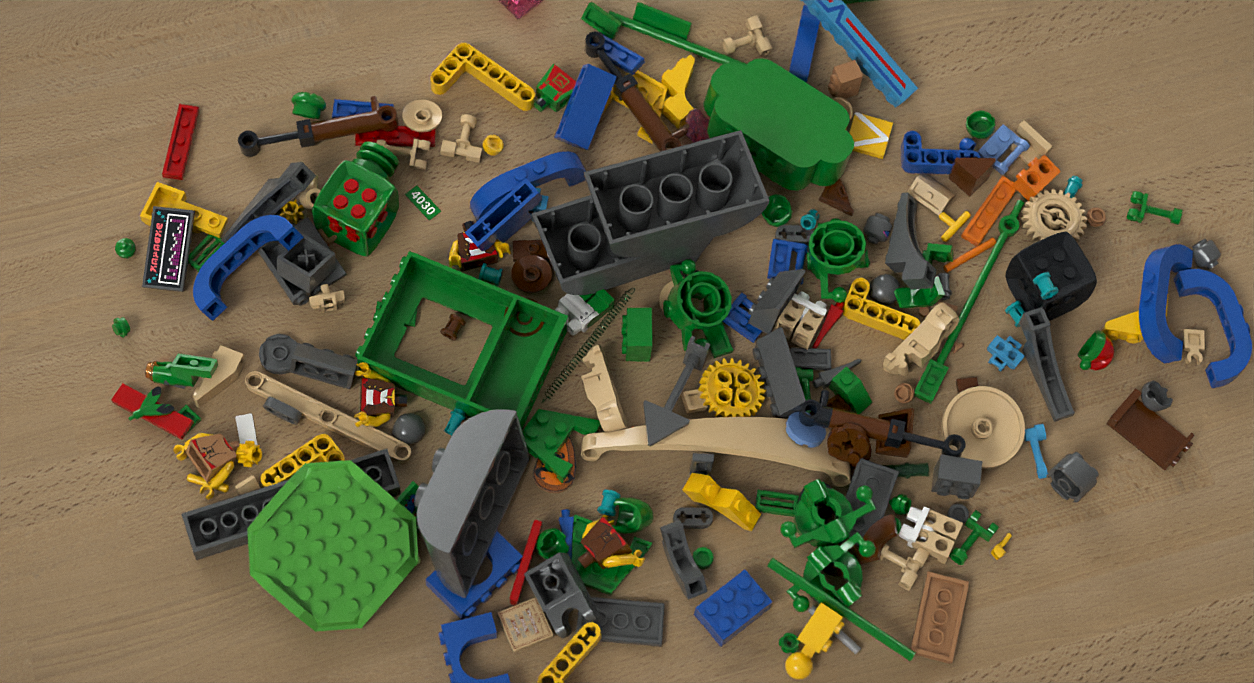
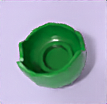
[966,110,995,139]
[761,194,793,227]
[536,528,569,560]

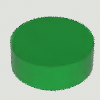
[692,547,714,570]

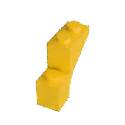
[661,54,695,129]
[1101,294,1169,344]
[682,473,761,531]

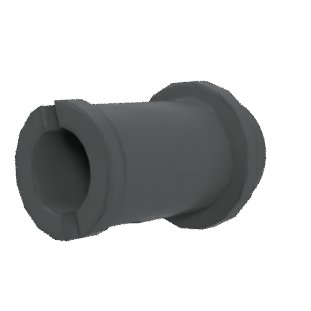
[937,273,952,300]

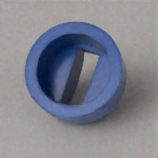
[959,138,976,151]

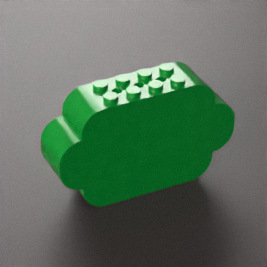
[703,59,854,191]

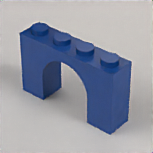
[425,531,522,620]
[438,612,510,683]

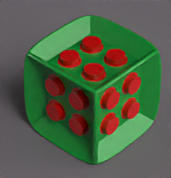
[312,160,399,257]

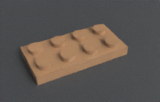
[910,572,969,664]

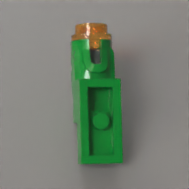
[145,353,218,389]

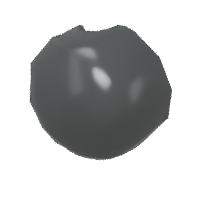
[869,274,901,304]
[1141,381,1173,412]
[392,413,426,445]

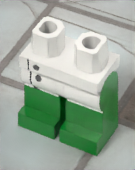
[555,289,615,336]

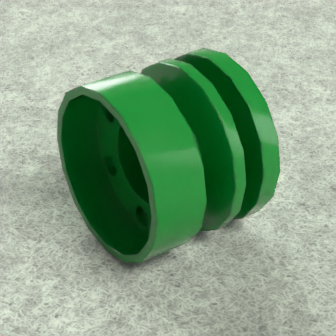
[352,141,399,181]

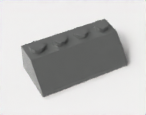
[753,327,806,419]

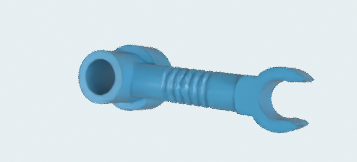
[1024,424,1048,479]

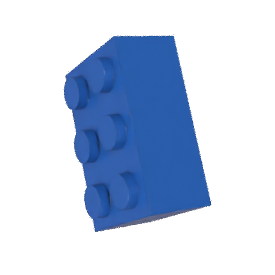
[694,569,773,647]

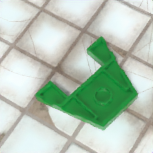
[522,409,602,482]
[572,515,652,595]

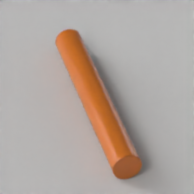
[943,238,996,273]

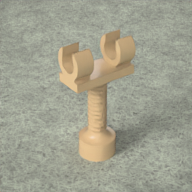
[377,139,430,170]

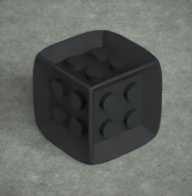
[1005,231,1097,321]

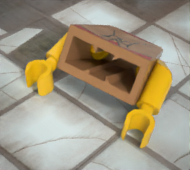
[173,433,239,500]

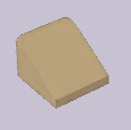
[236,475,261,495]

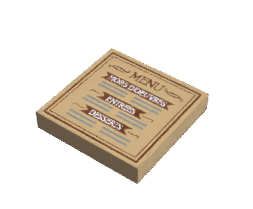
[497,598,553,653]

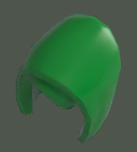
[612,498,654,534]

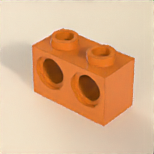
[1012,154,1061,201]

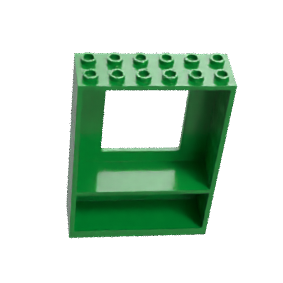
[355,251,569,430]

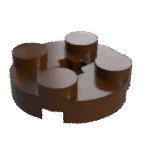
[827,423,870,464]

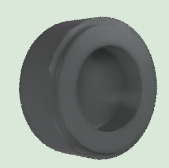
[947,504,969,524]

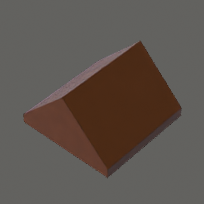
[949,158,996,197]
[875,408,914,458]

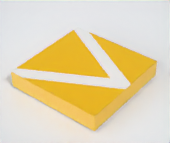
[849,112,893,159]

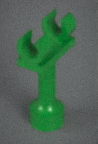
[1127,191,1183,225]
[949,510,999,565]

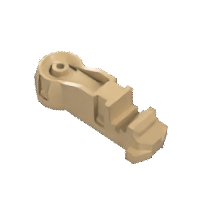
[883,303,959,376]
[581,344,628,432]

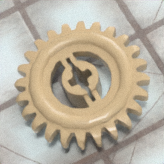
[1021,189,1087,242]

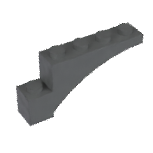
[221,162,316,243]
[885,192,937,289]
[1019,307,1075,422]

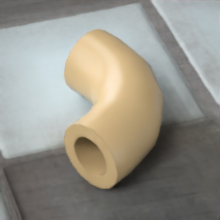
[298,174,321,209]

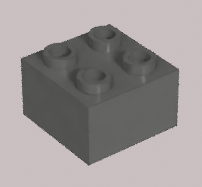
[277,234,335,294]
[931,454,983,499]

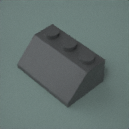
[748,269,805,334]
[290,343,358,389]

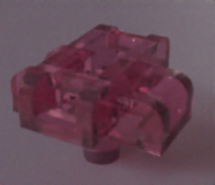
[686,109,710,143]

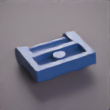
[767,239,808,285]
[723,293,763,343]

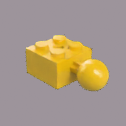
[785,603,845,680]

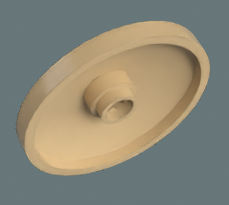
[941,386,1025,469]

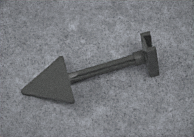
[643,336,710,446]

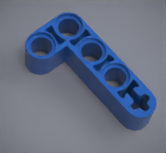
[789,5,820,83]
[901,131,981,174]

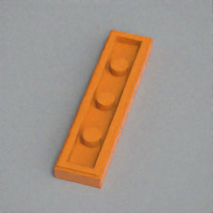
[961,176,1017,247]

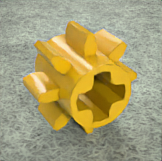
[279,199,304,224]
[236,441,262,467]

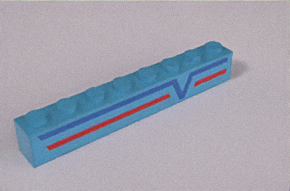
[800,0,918,108]

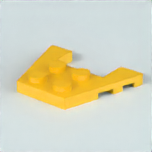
[602,70,668,144]

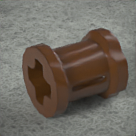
[440,314,466,341]

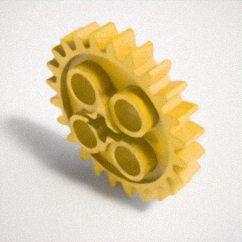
[698,358,766,418]

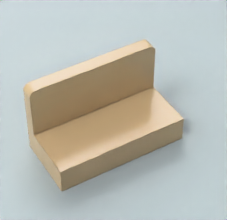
[1010,120,1052,165]
[907,173,955,215]

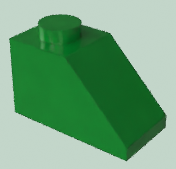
[829,366,873,414]

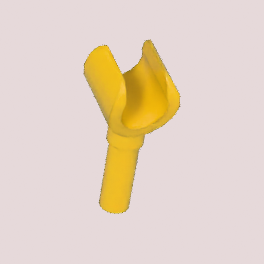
[991,533,1012,560]

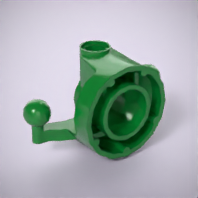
[807,218,868,303]
[663,259,732,351]
[780,479,876,548]
[786,532,876,612]

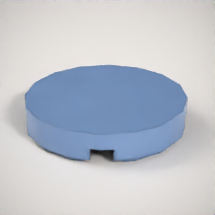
[785,411,826,448]

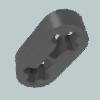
[775,225,813,245]
[263,397,303,425]
[673,508,713,529]

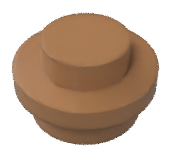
[1086,208,1106,227]
[894,383,914,403]

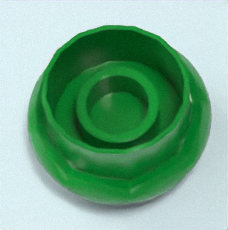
[291,92,326,119]

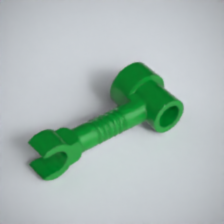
[795,367,814,413]

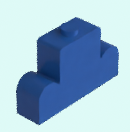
[465,178,542,251]

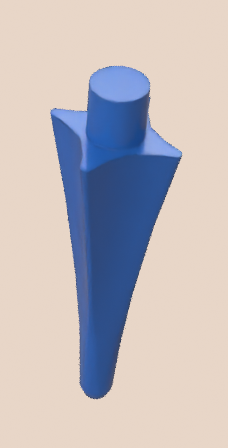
[558,509,574,560]

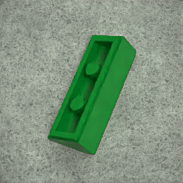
[633,2,692,40]

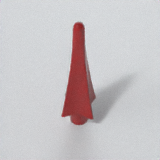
[812,302,844,349]

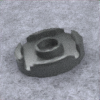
[259,334,298,375]

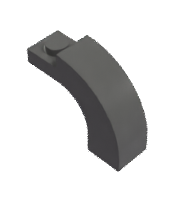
[660,520,708,600]

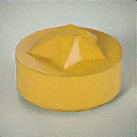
[482,135,504,156]

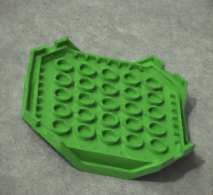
[247,460,419,632]

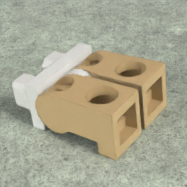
[773,292,827,350]
[898,506,963,564]

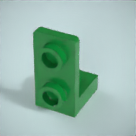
[923,243,954,265]
[894,277,945,308]

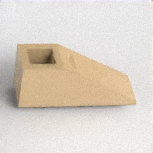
[193,345,245,408]

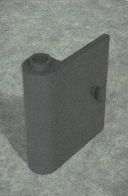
[257,217,347,306]

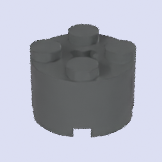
[1048,452,1099,502]

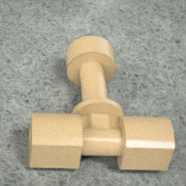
[722,16,772,56]
[440,114,482,163]
[880,544,930,591]

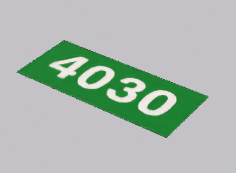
[405,185,441,220]

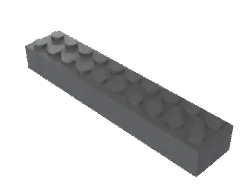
[182,449,401,560]

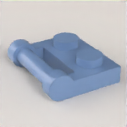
[978,124,1030,175]

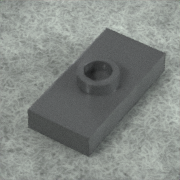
[790,348,831,371]
[690,453,714,475]

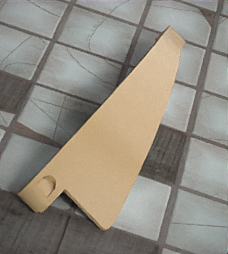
[581,417,850,487]

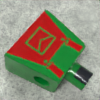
[534,64,576,112]

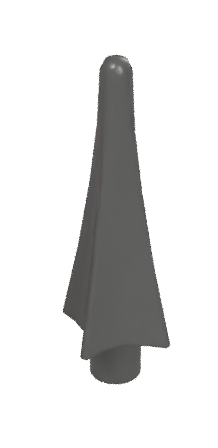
[812,359,861,389]

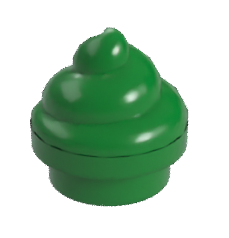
[115,238,136,259]
[889,494,912,515]

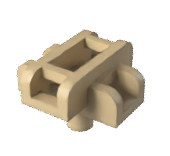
[309,284,345,313]

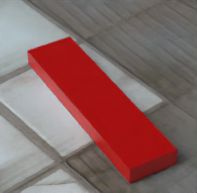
[162,104,199,180]
[355,126,436,147]
[111,383,193,440]
[509,519,543,605]

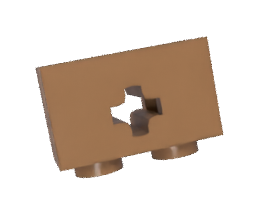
[828,60,863,99]

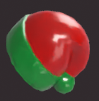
[1078,330,1115,371]

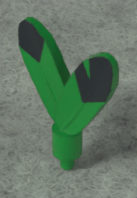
[128,387,174,421]

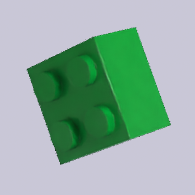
[621,308,653,362]

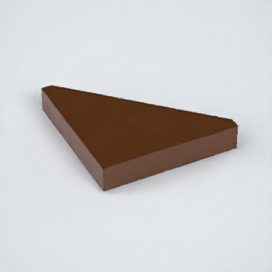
[819,178,854,216]

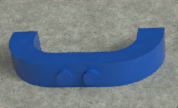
[470,151,586,221]
[193,215,304,321]
[1139,244,1193,363]
[1173,269,1252,389]

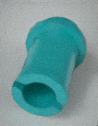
[1063,176,1083,198]
[801,209,820,230]
[444,408,466,436]

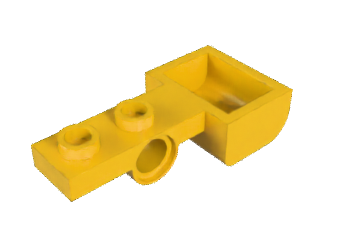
[140,182,228,238]

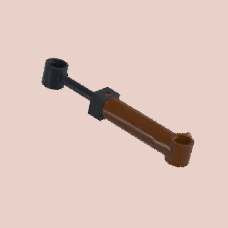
[585,31,688,152]
[238,96,398,157]

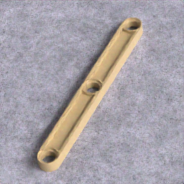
[245,371,412,464]

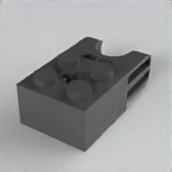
[524,552,599,639]

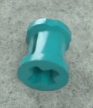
[478,263,503,286]
[1033,272,1059,299]
[1005,301,1025,328]
[597,490,621,517]

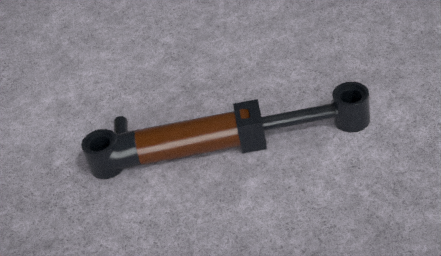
[799,390,966,457]

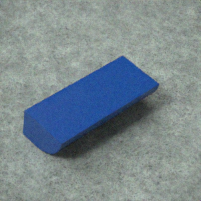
[554,64,617,150]

